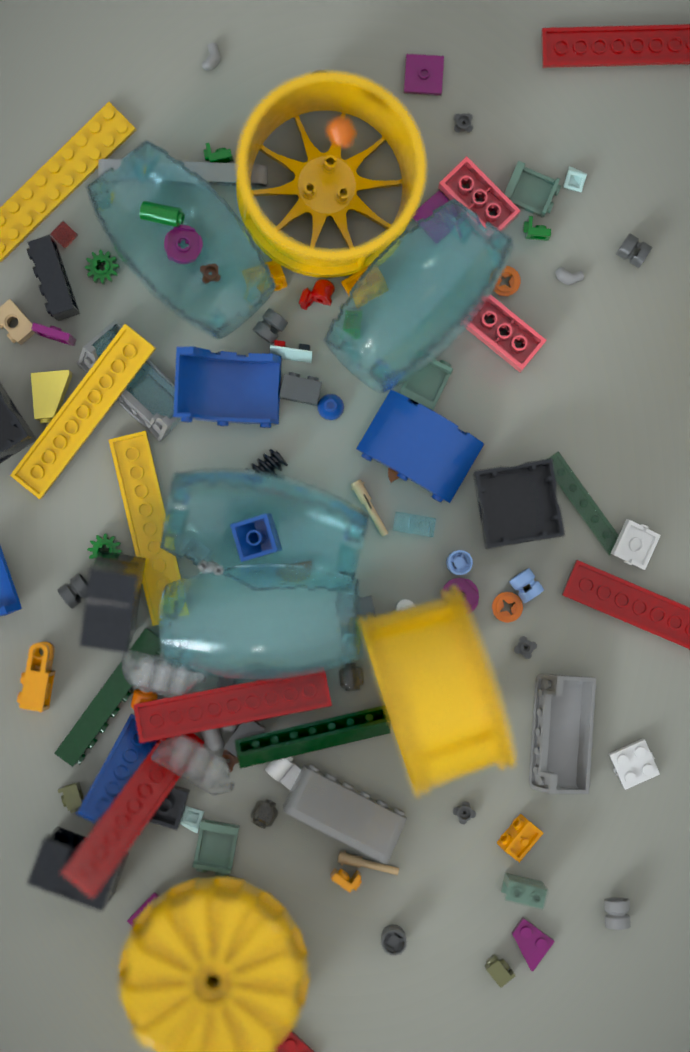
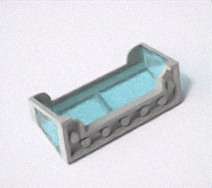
[77,320,181,442]

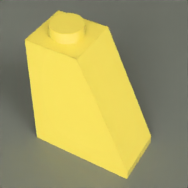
[31,370,72,424]

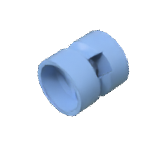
[446,550,473,575]
[509,568,544,604]

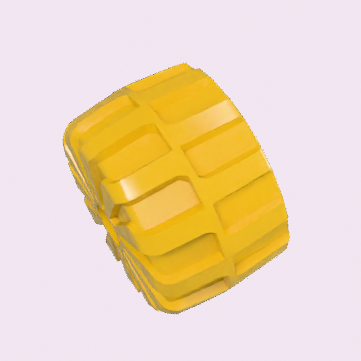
[119,875,309,1052]

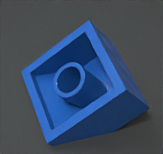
[230,513,282,562]

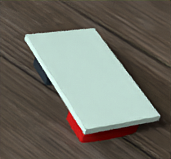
[270,340,312,363]

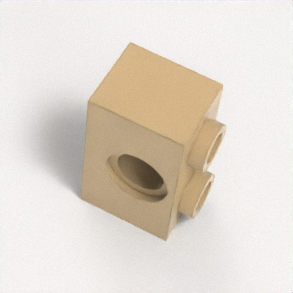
[0,299,35,345]

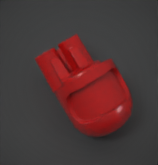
[298,279,335,310]

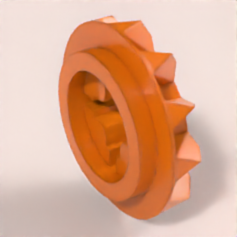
[490,266,521,297]
[492,592,523,623]

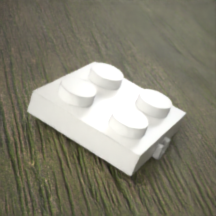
[611,519,661,570]
[609,738,660,790]

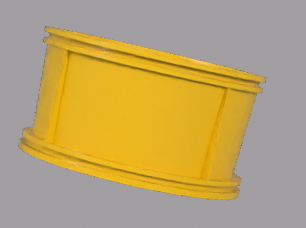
[236,72,426,278]
[358,585,515,798]

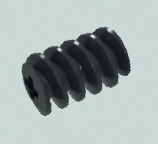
[245,449,288,488]

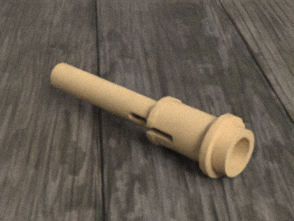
[351,479,388,537]
[337,850,399,875]

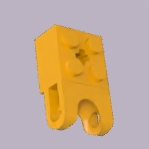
[17,641,55,712]

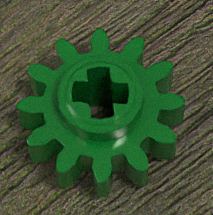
[85,249,120,285]
[87,533,123,559]

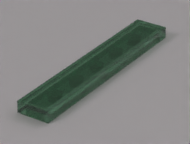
[548,451,619,556]

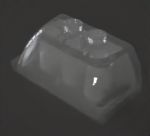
[122,650,207,696]
[151,735,235,796]

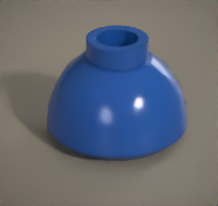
[317,394,344,420]

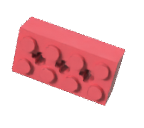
[438,156,521,242]
[461,292,547,372]

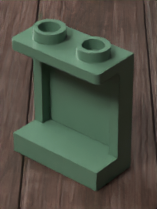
[504,161,561,218]
[399,352,453,411]
[192,819,240,876]
[501,872,548,909]

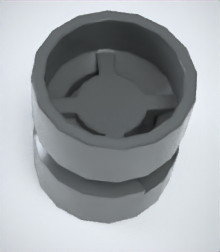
[616,233,652,269]
[253,308,288,345]
[57,573,88,609]
[381,924,407,956]

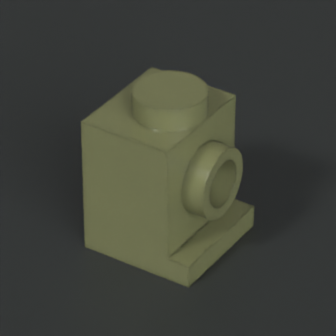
[58,782,84,813]
[485,955,516,988]

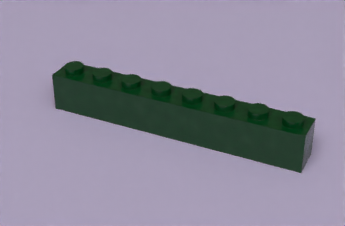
[54,627,166,767]
[234,705,391,769]

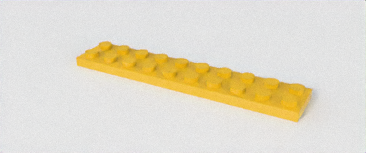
[0,102,136,262]
[10,324,156,499]
[108,431,191,626]

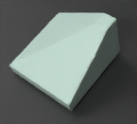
[563,166,587,192]
[180,806,204,833]

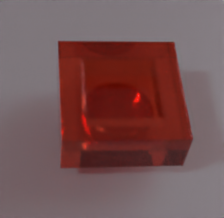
[50,221,78,249]

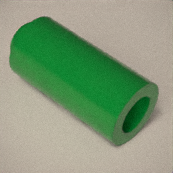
[140,201,185,227]

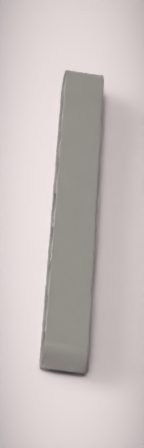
[98,159,268,187]

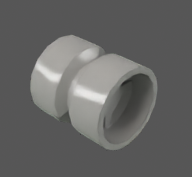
[604,897,630,930]

